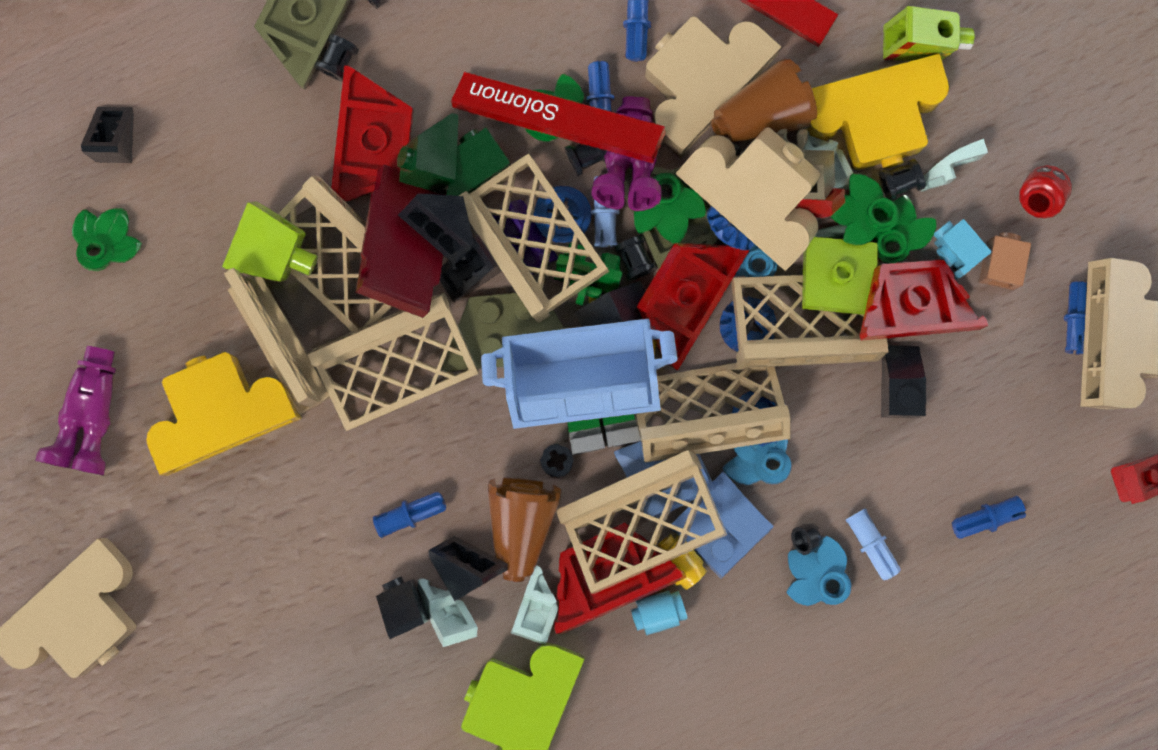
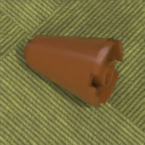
[711,59,818,143]
[488,477,562,582]

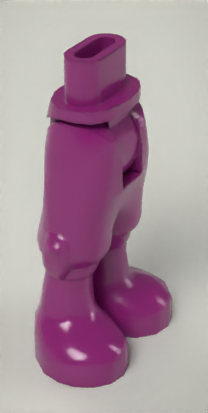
[591,96,662,211]
[35,346,116,476]

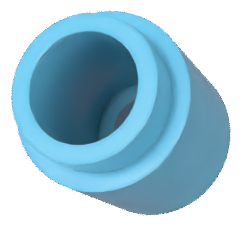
[631,590,687,636]

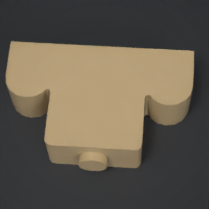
[645,17,781,158]
[676,127,821,271]
[1080,258,1158,410]
[0,538,136,678]

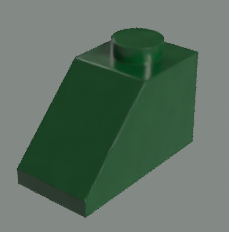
[397,113,459,193]
[446,127,511,196]

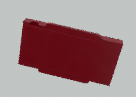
[356,164,447,318]

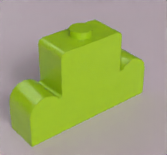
[461,643,585,750]

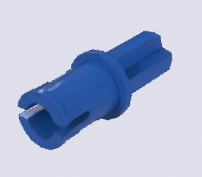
[623,0,651,62]
[586,61,615,112]
[1064,281,1087,355]
[373,492,446,538]
[951,496,1026,539]

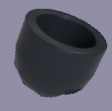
[791,523,824,555]

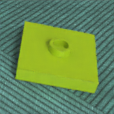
[802,237,877,315]

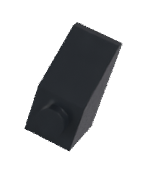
[881,345,926,419]
[376,576,430,639]

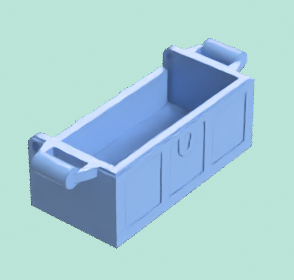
[481,318,678,429]

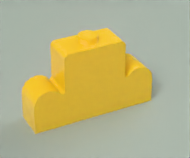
[805,53,949,170]
[146,352,302,476]

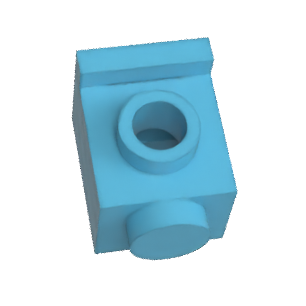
[934,219,992,280]

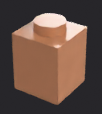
[979,232,1031,290]

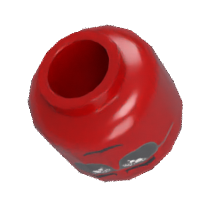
[1019,165,1072,219]

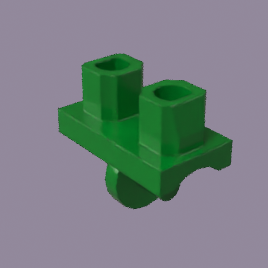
[554,243,622,306]

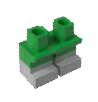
[567,414,641,455]

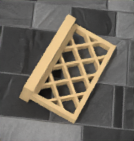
[459,153,609,323]
[278,176,392,332]
[224,268,330,415]
[731,275,888,368]
[307,292,479,431]
[636,363,790,463]
[556,450,727,594]

